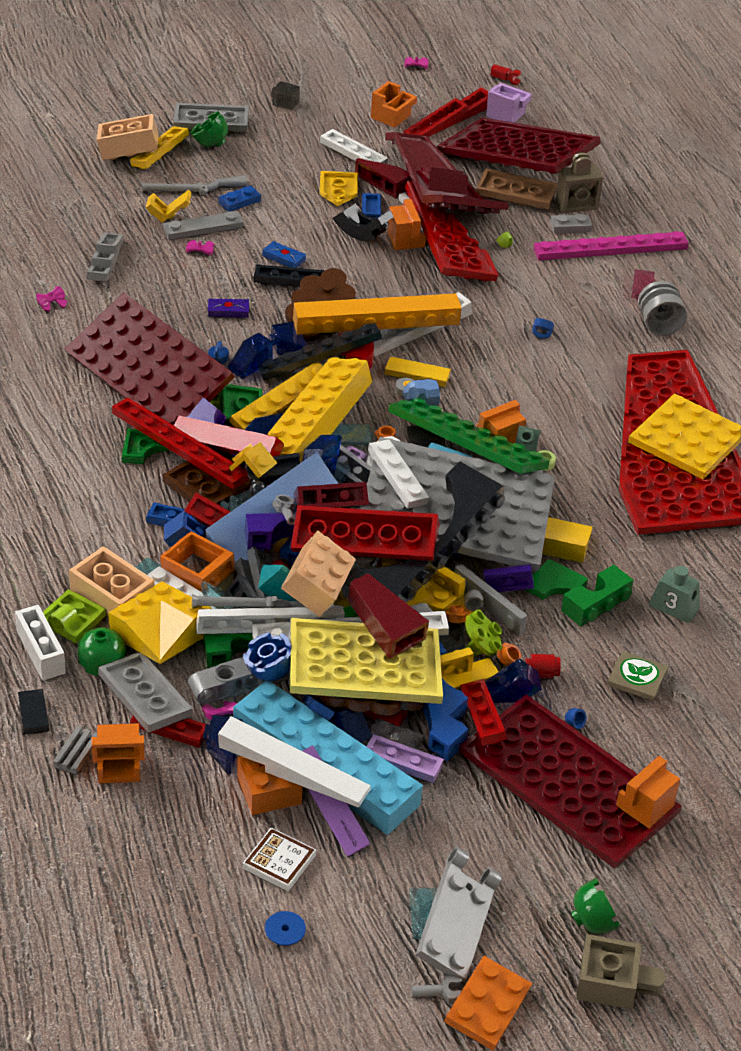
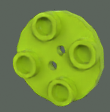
[465,610,502,657]

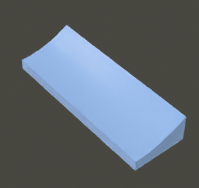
[205,452,339,562]

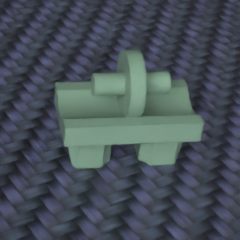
[515,425,541,452]

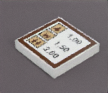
[243,828,316,891]

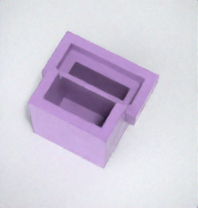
[486,83,532,123]

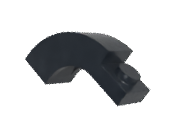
[332,204,394,241]

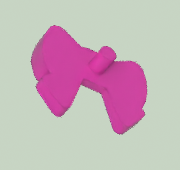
[404,57,428,69]
[186,240,214,255]
[36,286,67,312]
[202,701,237,720]

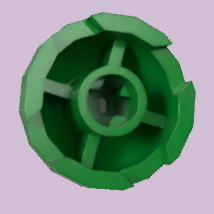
[191,111,228,147]
[77,628,126,676]
[571,878,621,935]

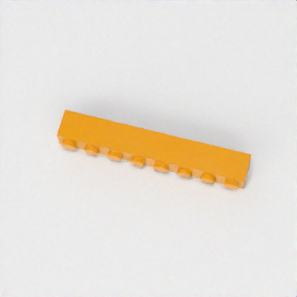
[293,293,462,335]

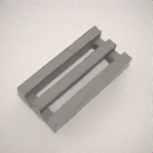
[53,726,97,775]

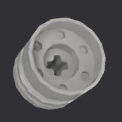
[638,281,687,335]

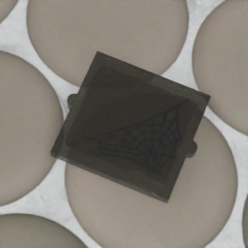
[407,426,446,448]

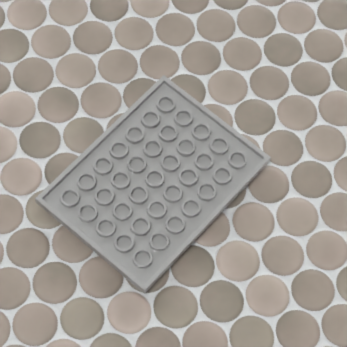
[360,437,555,571]

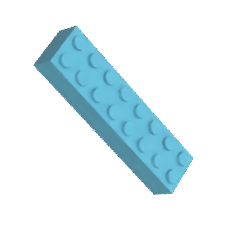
[233,681,423,835]

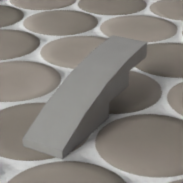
[87,232,124,282]

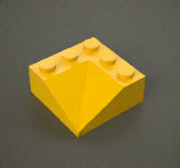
[108,581,212,664]

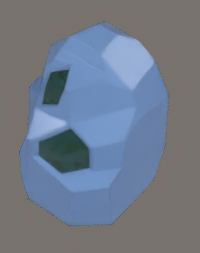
[403,379,440,406]

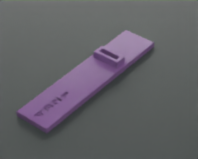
[302,745,370,858]

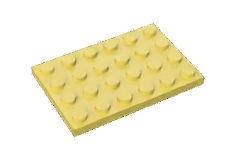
[290,618,443,704]

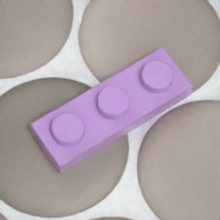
[366,734,444,783]

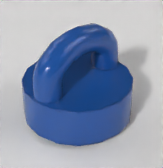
[532,318,554,339]
[208,341,229,364]

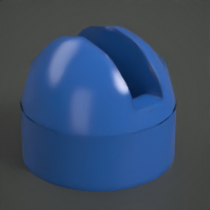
[565,708,587,729]

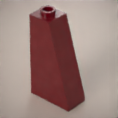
[348,573,429,659]

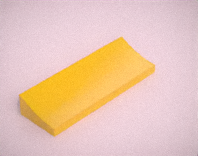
[542,517,593,563]

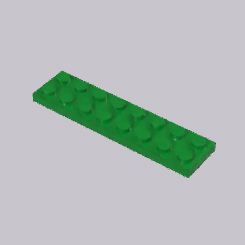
[388,398,550,474]

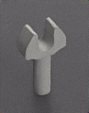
[411,975,462,1005]

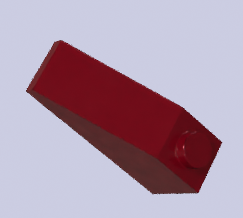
[355,158,412,199]
[294,482,369,511]

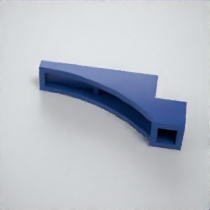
[422,678,468,762]

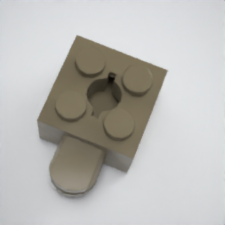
[556,153,603,213]
[576,934,666,1009]

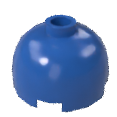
[243,632,292,681]

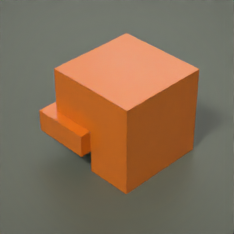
[371,81,417,128]
[388,199,426,250]
[476,400,527,443]
[92,723,145,783]
[616,756,680,828]

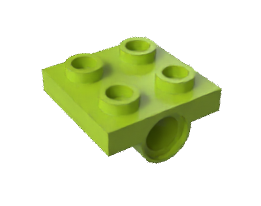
[43,589,106,643]

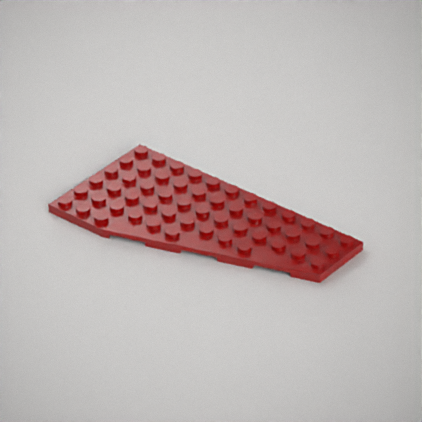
[619,350,741,535]

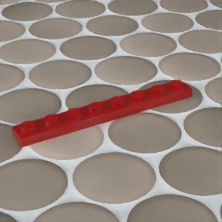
[111,397,249,490]

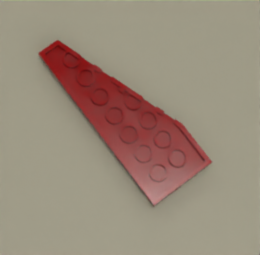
[405,181,499,282]

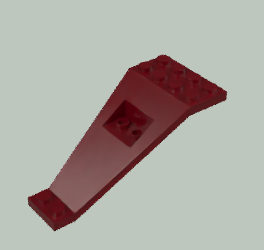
[385,132,508,214]

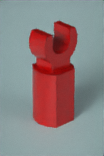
[490,64,521,85]

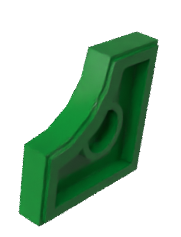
[219,384,263,424]
[121,428,169,464]
[524,559,588,600]

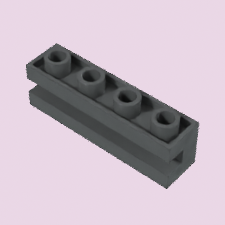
[235,546,272,598]

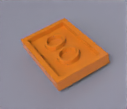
[444,956,533,1051]

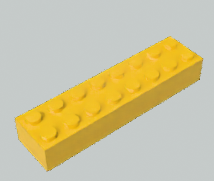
[267,357,372,463]

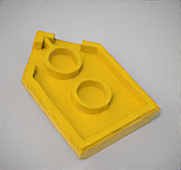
[319,171,358,206]

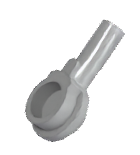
[272,495,295,525]

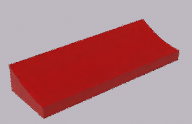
[291,505,440,561]

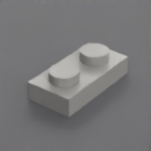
[550,214,592,233]

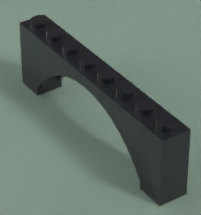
[342,461,505,602]

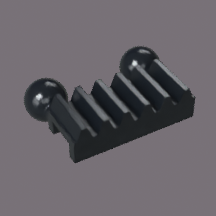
[245,453,300,497]

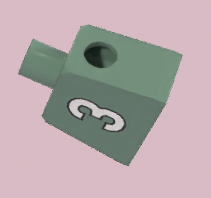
[649,566,700,624]

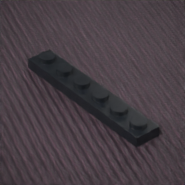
[257,323,382,381]

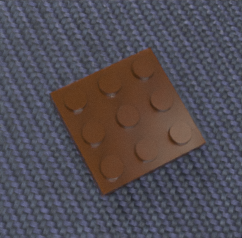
[162,448,251,506]

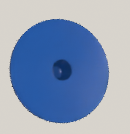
[265,911,306,946]

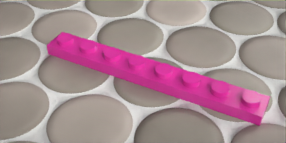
[533,231,688,260]

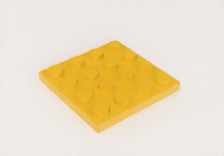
[628,394,741,479]

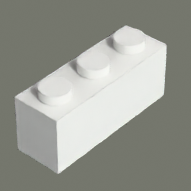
[15,605,66,681]

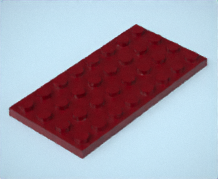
[437,118,601,174]
[64,292,235,425]
[459,694,682,869]

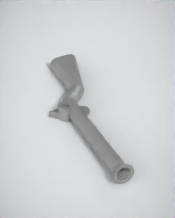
[142,175,247,196]
[192,594,305,608]

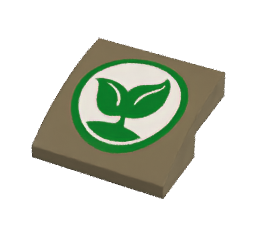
[607,651,669,701]

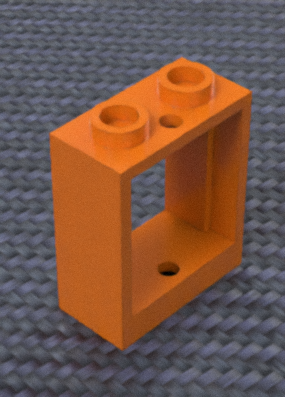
[160,531,235,595]

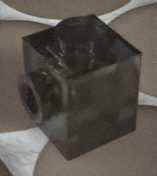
[271,81,300,110]

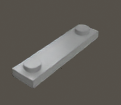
[163,211,243,240]
[455,564,527,636]

